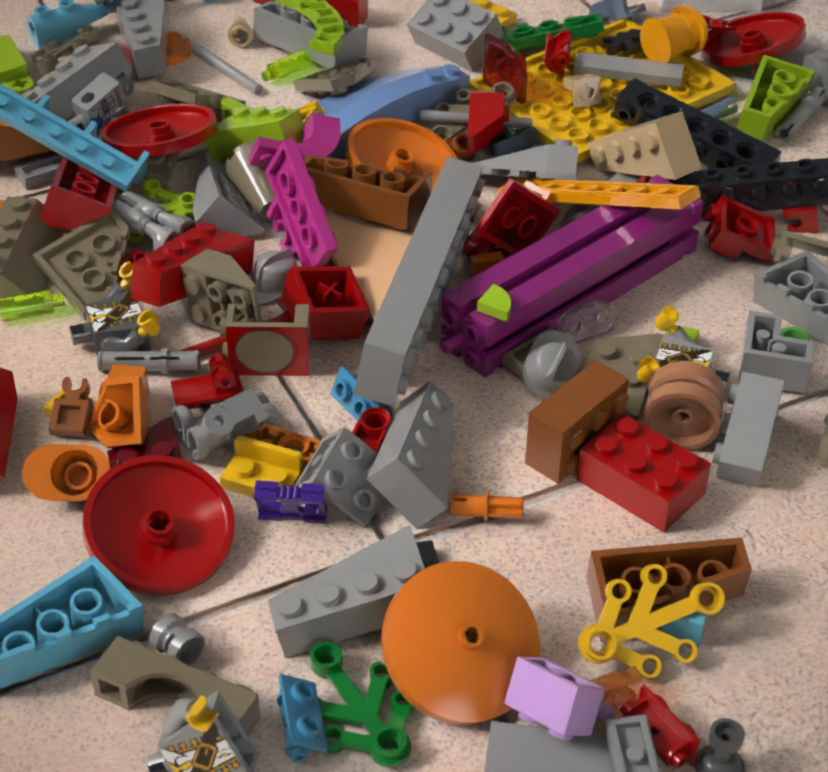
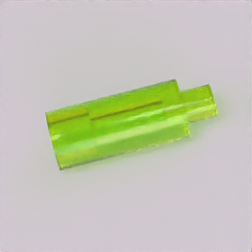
[261,49,311,82]
[0,290,65,322]

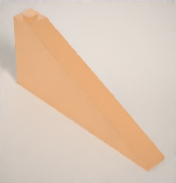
[326,209,421,387]

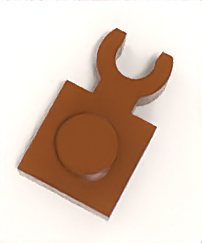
[48,377,92,438]

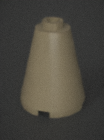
[226,140,275,222]

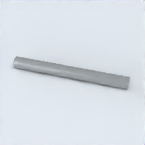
[191,43,263,95]
[420,109,533,129]

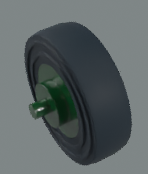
[488,125,540,158]

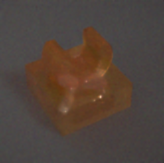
[591,666,641,712]

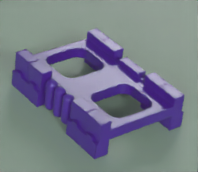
[254,480,327,524]

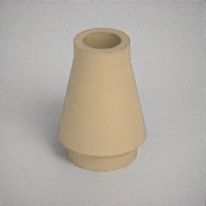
[228,17,254,47]

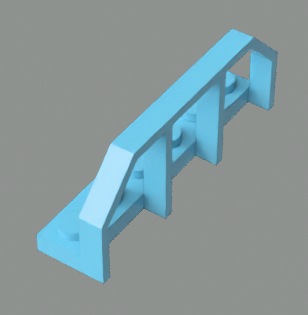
[0,83,150,191]

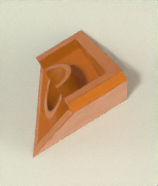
[87,375,151,449]

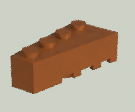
[305,155,433,230]
[586,537,752,642]

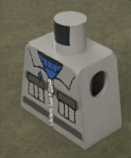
[67,72,130,138]

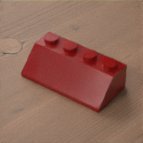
[39,157,117,230]

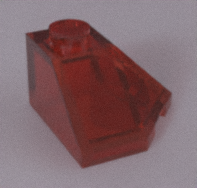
[483,33,528,104]

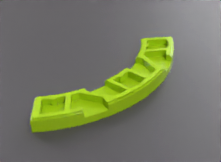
[275,0,344,56]

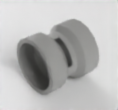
[149,613,205,665]

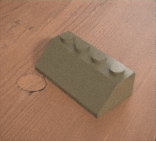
[0,196,71,306]

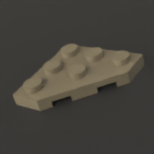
[293,57,376,95]
[32,208,131,321]

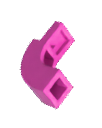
[249,112,341,169]

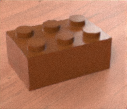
[525,360,629,484]

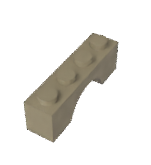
[90,636,260,737]

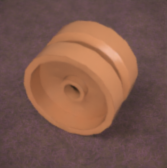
[643,361,725,450]

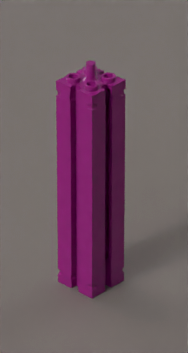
[439,175,704,378]

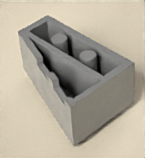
[712,371,784,488]

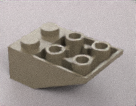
[180,249,262,331]

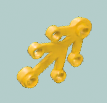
[578,564,725,679]

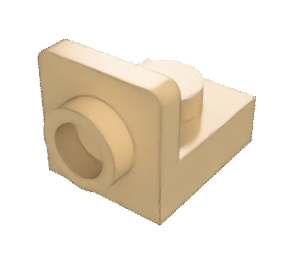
[563,74,601,107]

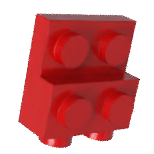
[704,195,775,263]

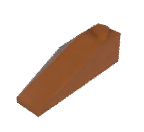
[0,126,56,166]

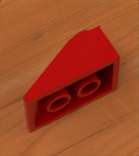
[474,178,561,255]

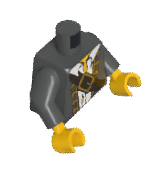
[69,261,160,356]

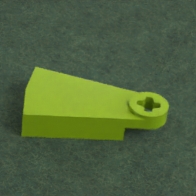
[0,34,35,95]

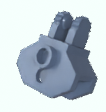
[589,0,646,21]

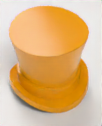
[640,6,708,63]

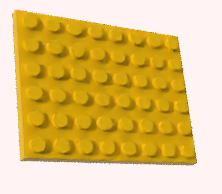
[468,18,736,163]

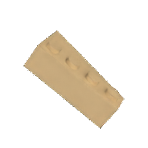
[587,111,702,180]

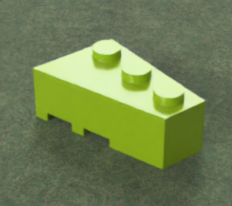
[205,106,305,164]

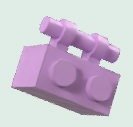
[504,656,616,740]

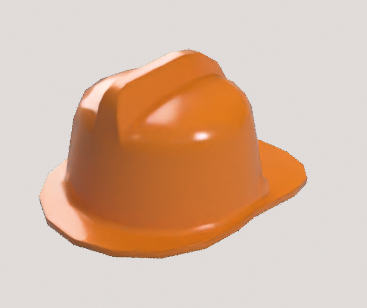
[22,444,110,502]

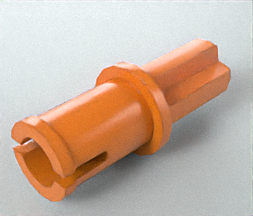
[451,492,524,521]

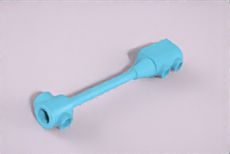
[27,0,216,49]

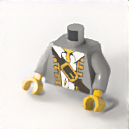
[637,305,730,398]
[147,691,259,772]

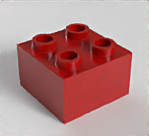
[282,266,371,340]

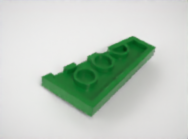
[499,13,605,54]

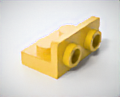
[220,435,303,505]

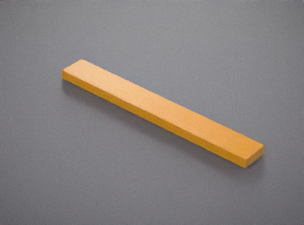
[498,178,701,210]

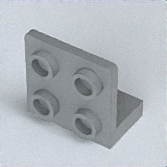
[295,427,384,527]

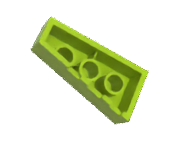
[736,55,816,142]

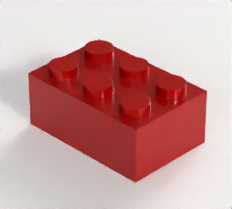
[577,413,711,533]

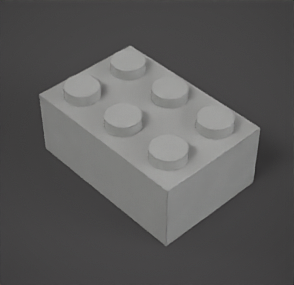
[407,0,505,72]

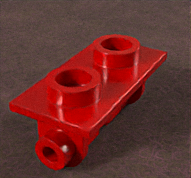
[543,30,573,78]
[620,684,700,769]

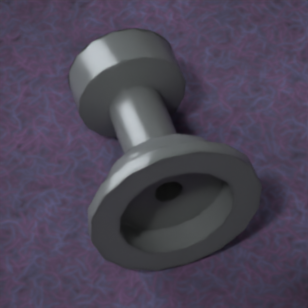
[694,718,745,772]

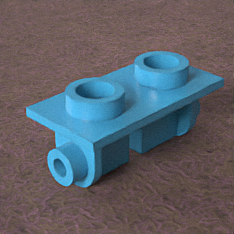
[330,366,393,421]
[276,674,328,763]

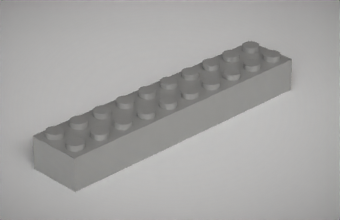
[354,156,485,407]

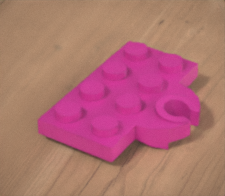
[265,138,338,267]

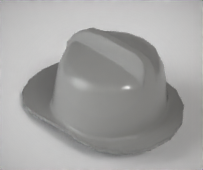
[248,248,297,306]
[522,331,582,399]

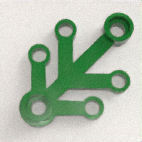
[310,642,415,767]

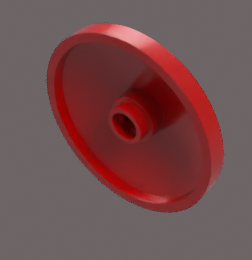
[701,11,807,66]
[101,104,218,157]
[82,455,235,596]

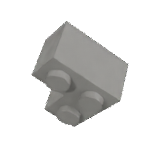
[738,310,814,393]

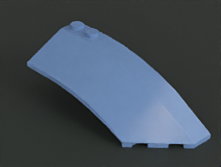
[302,64,470,160]

